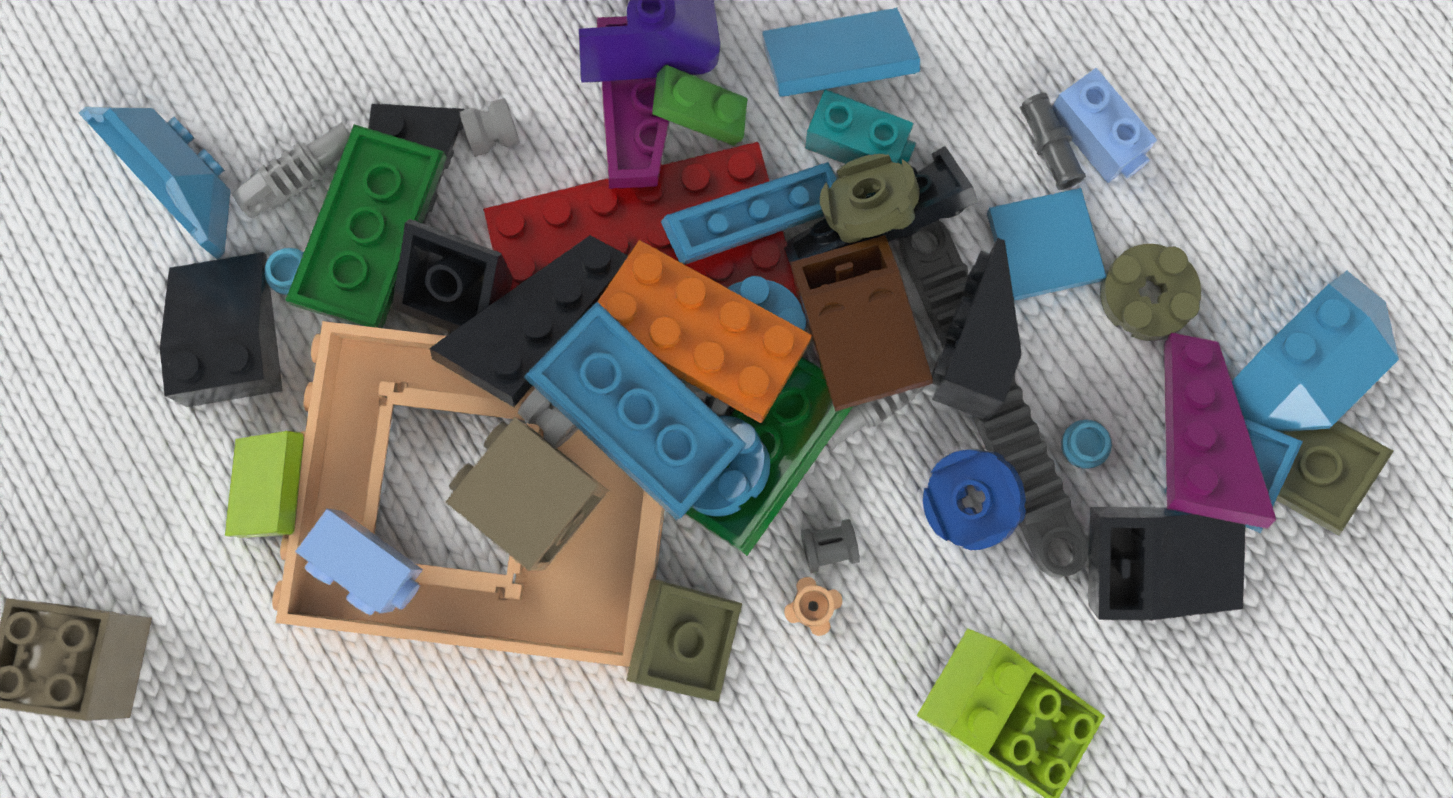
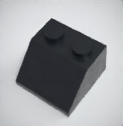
[392,219,513,332]

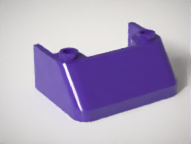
[578,0,721,83]

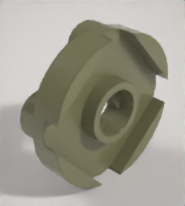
[820,154,920,243]
[1100,244,1201,341]

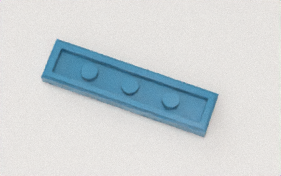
[661,162,837,265]

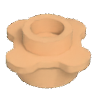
[784,577,842,636]

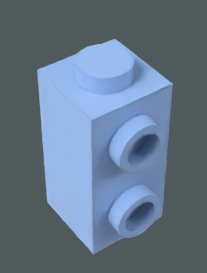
[1052,68,1157,183]
[295,509,423,615]

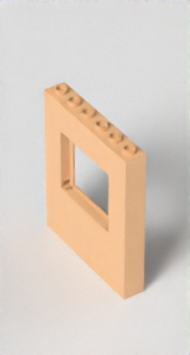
[272,321,681,667]

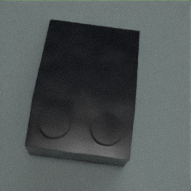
[160,252,283,407]

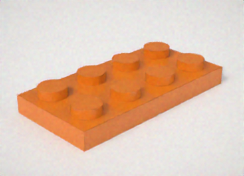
[598,240,812,423]

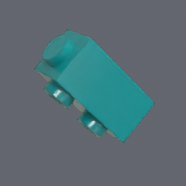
[805,89,916,165]

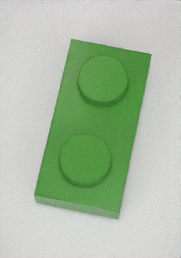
[652,65,748,146]

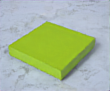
[225,431,304,538]

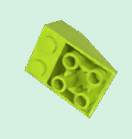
[916,628,1105,798]

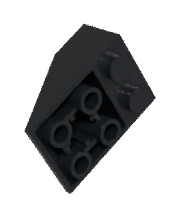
[931,238,1022,421]
[1088,507,1246,621]

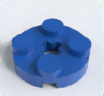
[923,449,1026,550]

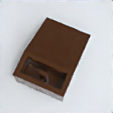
[790,235,933,412]

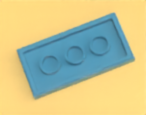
[524,302,747,520]

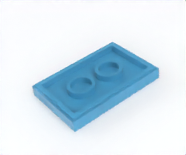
[762,8,920,97]

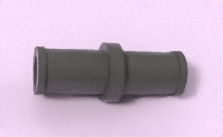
[1019,93,1086,190]

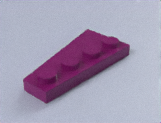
[597,16,670,189]
[1164,332,1277,529]

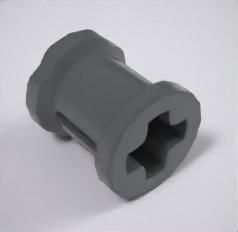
[801,519,860,573]

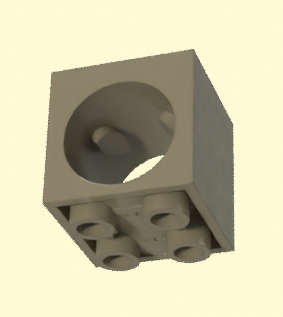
[445,417,609,571]
[0,598,152,721]

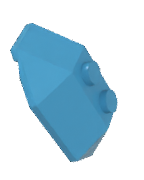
[79,107,231,260]
[1232,271,1399,431]

